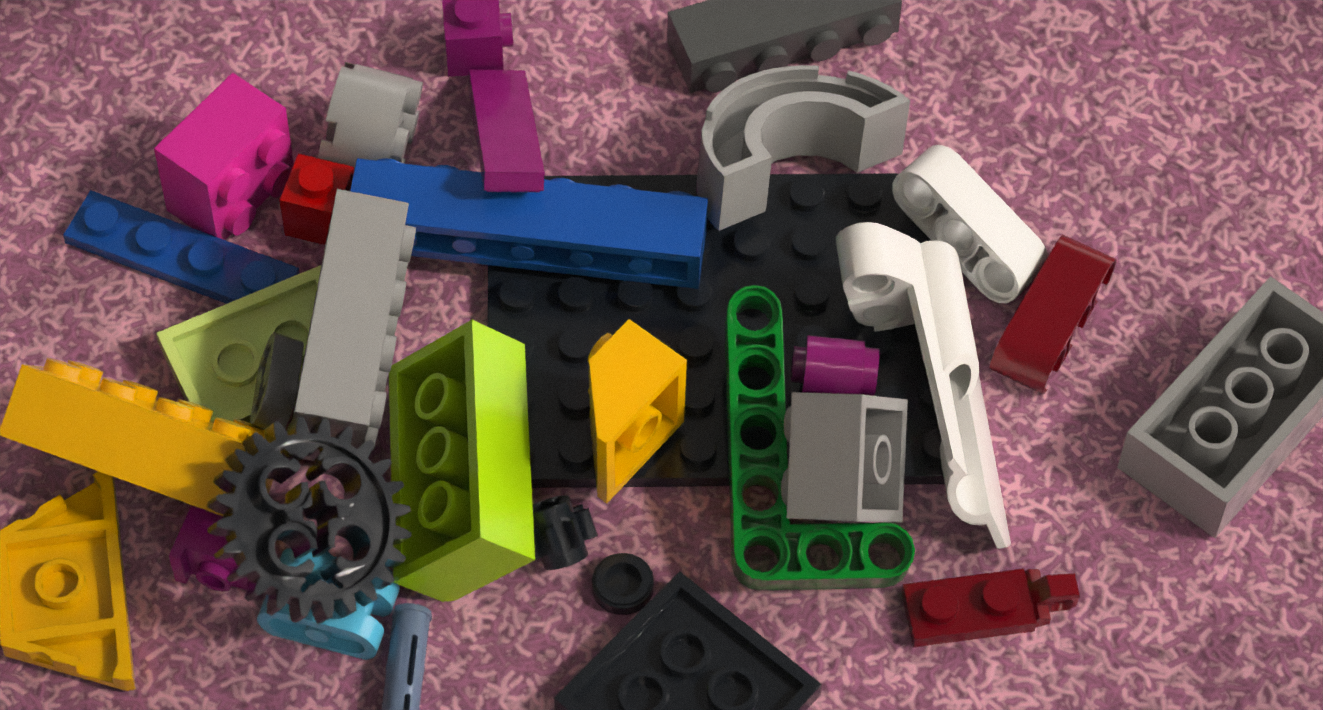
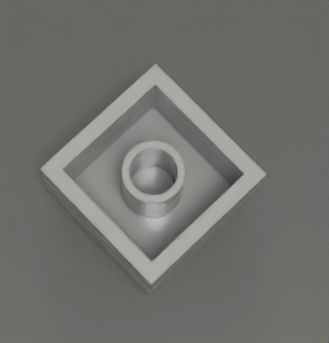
[781,392,908,522]

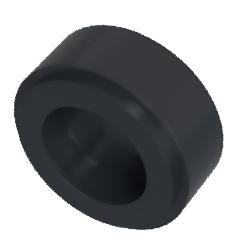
[592,553,654,615]

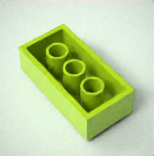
[389,319,535,602]

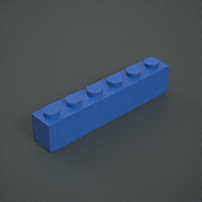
[350,158,708,289]

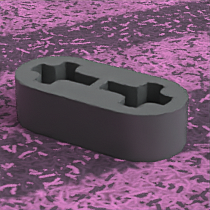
[250,332,304,429]

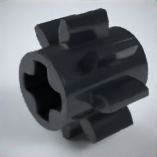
[533,495,598,570]

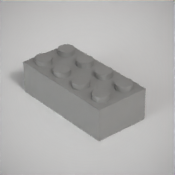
[285,189,416,461]
[1117,276,1323,538]

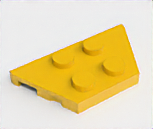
[0,471,136,691]

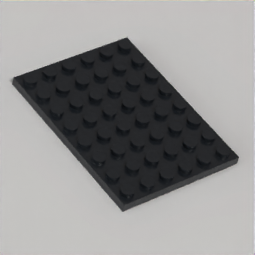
[487,173,945,488]

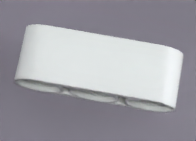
[892,145,1048,303]

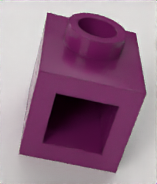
[442,0,513,77]

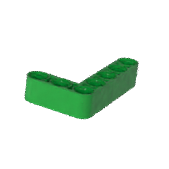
[725,285,915,590]

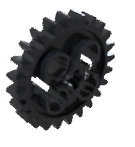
[207,417,411,624]

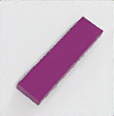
[468,69,545,192]

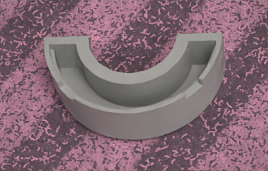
[696,65,910,231]

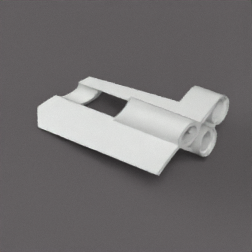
[836,222,1011,549]

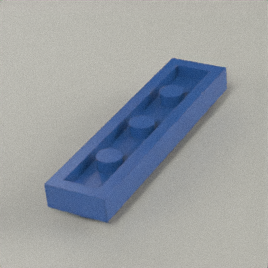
[63,190,300,304]

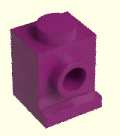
[169,505,251,592]

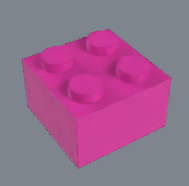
[154,73,294,240]

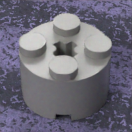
[318,62,423,170]

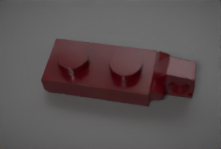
[902,568,1080,647]

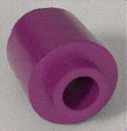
[790,335,879,396]

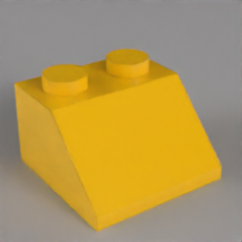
[588,319,687,503]

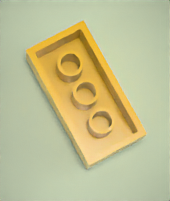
[0,358,282,516]

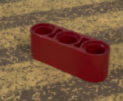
[989,234,1117,394]

